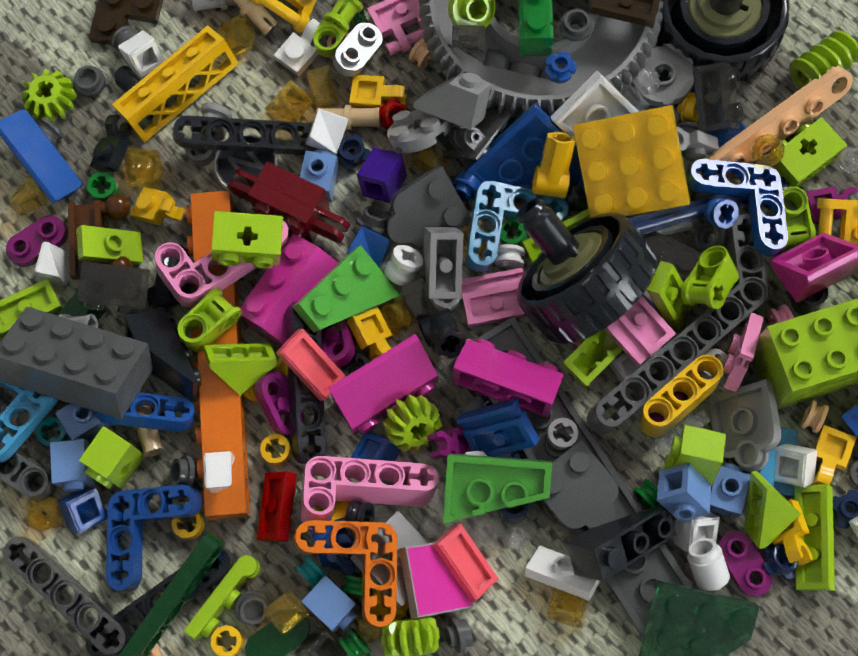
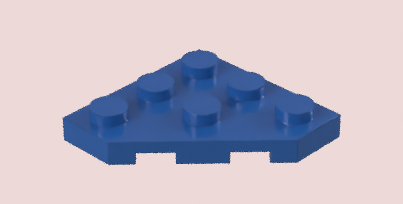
[465,103,584,193]

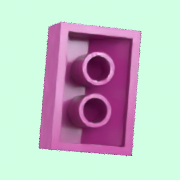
[240,233,338,346]
[328,334,438,435]
[453,339,564,419]

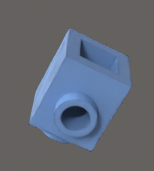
[300,149,339,202]
[55,403,115,441]
[50,439,94,492]
[657,463,711,521]
[710,463,750,519]
[301,575,359,632]

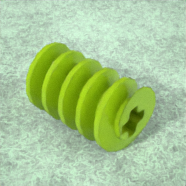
[789,30,858,89]

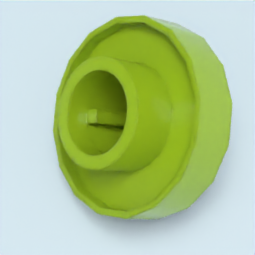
[448,0,496,33]

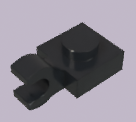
[90,114,132,172]

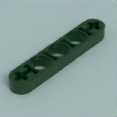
[118,531,225,656]

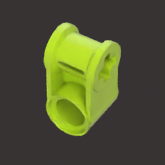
[772,187,816,253]
[681,245,739,309]
[177,288,242,352]

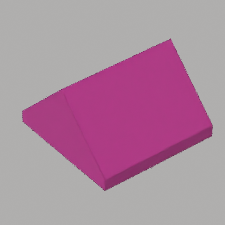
[769,233,858,303]

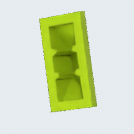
[562,329,623,388]
[203,343,277,396]
[744,471,801,549]

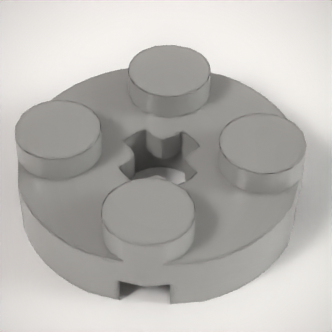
[630,44,695,107]
[387,110,452,153]

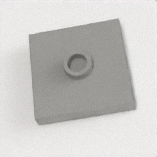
[350,510,428,609]

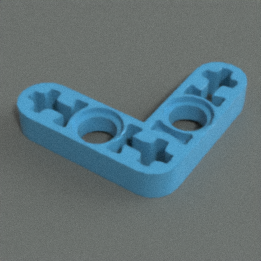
[465,181,568,272]
[0,381,59,462]

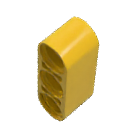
[639,355,724,438]

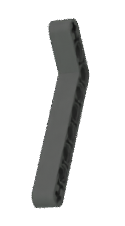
[587,214,769,434]

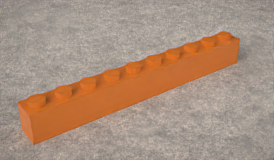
[186,191,251,521]

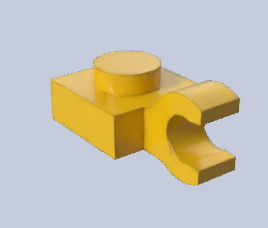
[349,75,407,108]
[130,187,186,226]
[347,306,392,362]
[812,425,857,485]
[773,499,813,566]

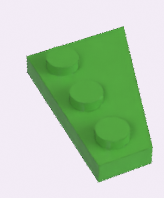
[292,245,401,333]
[443,453,552,524]

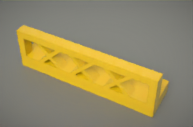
[112,25,239,143]

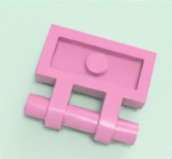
[367,0,424,56]

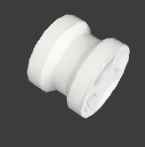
[384,245,424,286]

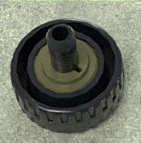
[657,0,790,85]
[517,198,657,344]

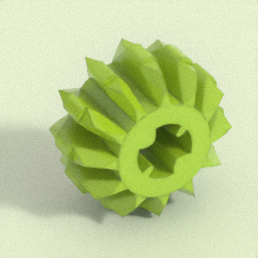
[20,68,77,124]
[383,394,443,453]
[380,616,440,656]

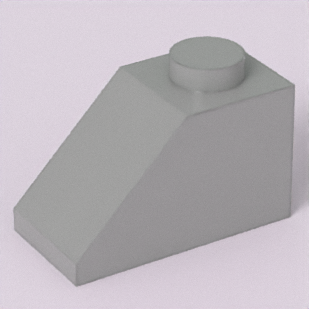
[413,73,492,130]
[423,227,464,299]

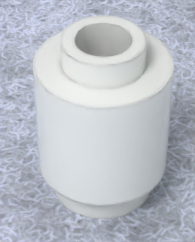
[687,538,730,591]

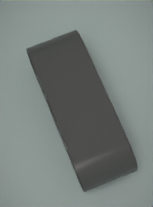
[0,442,57,501]

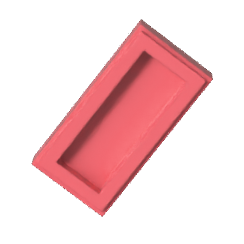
[276,328,346,401]
[432,523,499,601]

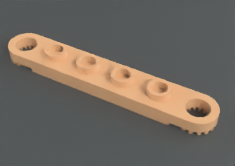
[697,66,853,180]

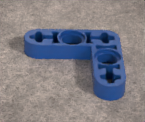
[686,159,788,257]
[95,392,195,432]
[106,484,203,592]

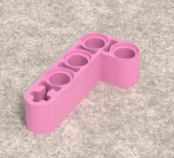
[155,220,288,307]
[301,456,439,530]

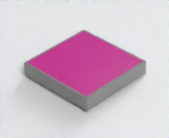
[399,542,474,619]

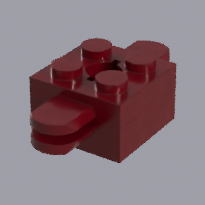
[227,162,351,244]

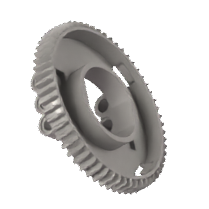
[419,0,663,117]

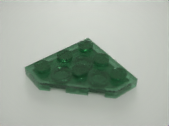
[639,580,760,656]

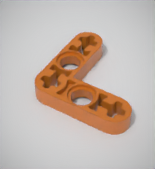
[293,520,397,627]

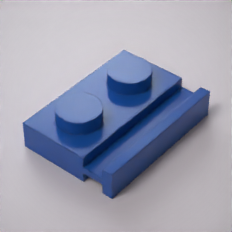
[456,398,539,457]

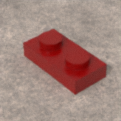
[256,471,297,542]

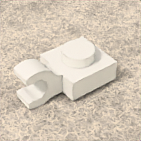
[274,18,322,77]

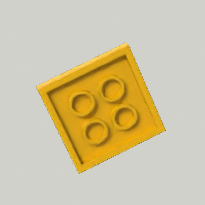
[573,105,690,218]

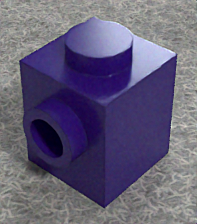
[357,147,407,203]

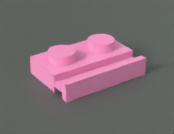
[462,267,527,328]
[604,296,676,367]
[723,312,764,393]

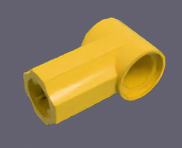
[532,131,575,199]

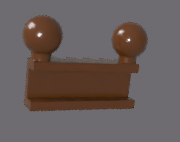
[68,194,133,281]

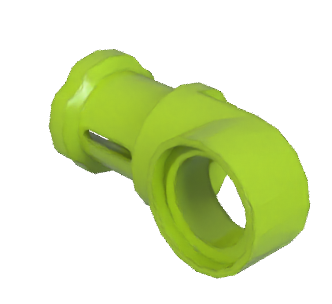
[313,0,363,57]

